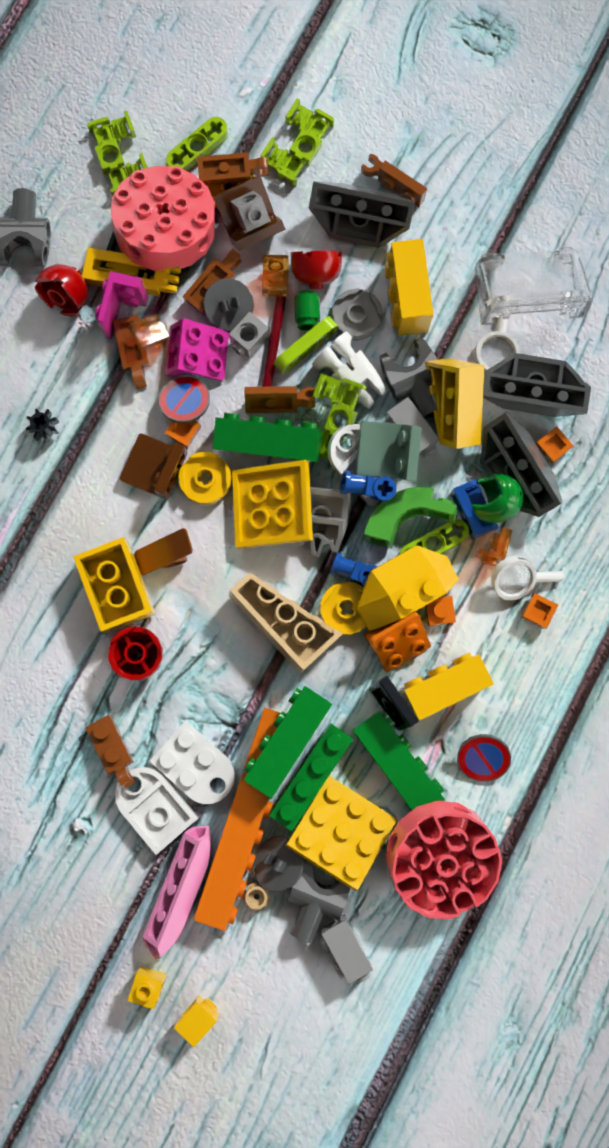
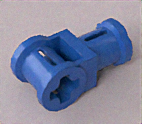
[339,470,396,500]
[329,552,378,587]

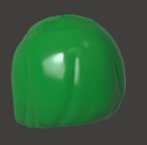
[471,474,523,524]

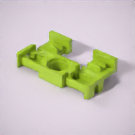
[260,98,334,186]
[87,111,147,197]
[304,374,366,460]

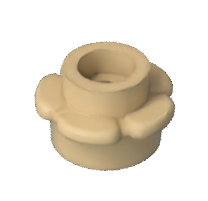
[243,883,270,911]

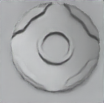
[331,288,383,341]

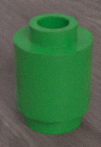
[294,290,320,330]

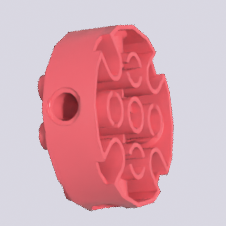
[111,166,215,271]
[385,801,502,919]

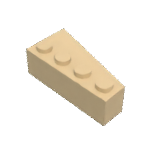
[229,573,343,674]

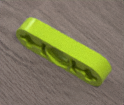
[166,117,228,172]
[273,316,339,375]
[399,519,469,554]

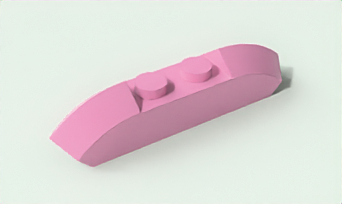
[142,826,211,960]

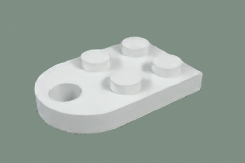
[327,424,400,507]
[150,720,235,804]
[115,767,199,855]

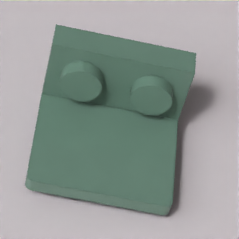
[356,421,422,481]

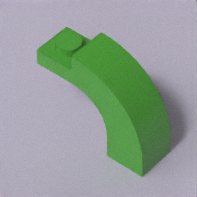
[364,487,458,549]

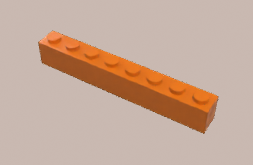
[194,707,280,931]

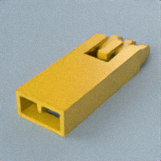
[82,247,181,297]

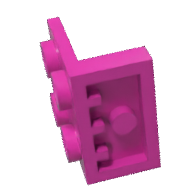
[95,271,149,339]
[165,318,229,381]

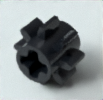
[26,409,59,442]

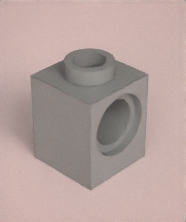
[230,191,271,232]
[229,312,270,359]

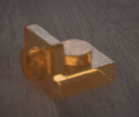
[262,255,289,296]
[128,314,169,350]
[475,527,513,566]

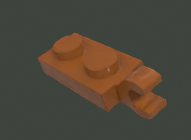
[197,152,268,185]
[361,154,427,207]
[182,249,242,315]
[113,315,150,389]
[244,386,315,413]
[85,714,135,788]

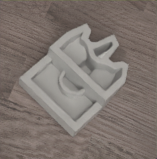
[296,487,351,558]

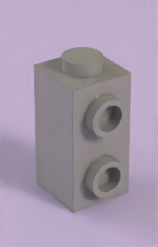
[385,397,439,458]
[319,915,373,984]

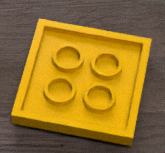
[232,460,313,549]
[286,776,397,892]

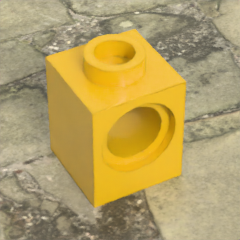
[127,965,167,1010]
[174,995,219,1047]

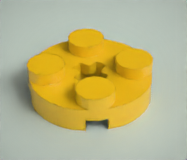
[179,452,232,505]
[320,582,366,635]

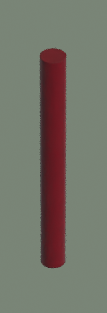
[261,292,287,387]

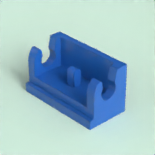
[450,479,499,540]

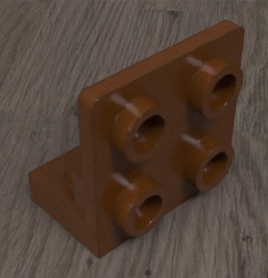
[213,176,286,251]
[120,433,188,500]

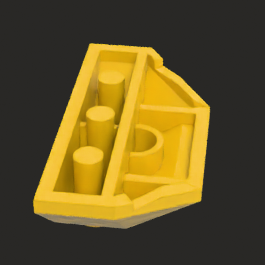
[357,546,459,631]

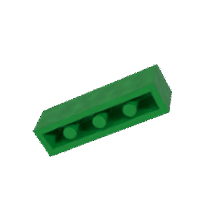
[212,412,324,462]
[243,686,332,799]
[352,711,445,811]
[269,723,353,831]

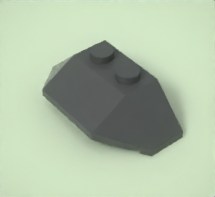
[309,181,415,248]
[483,353,591,417]
[480,412,563,517]

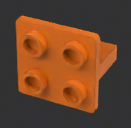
[364,612,431,672]

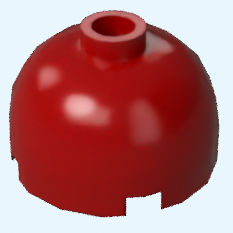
[290,251,342,290]
[35,264,88,317]
[108,626,163,680]

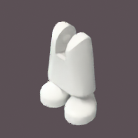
[312,331,388,409]

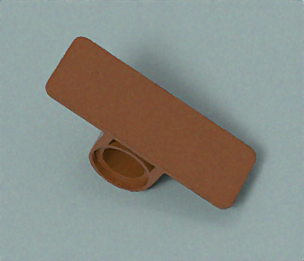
[134,528,193,576]

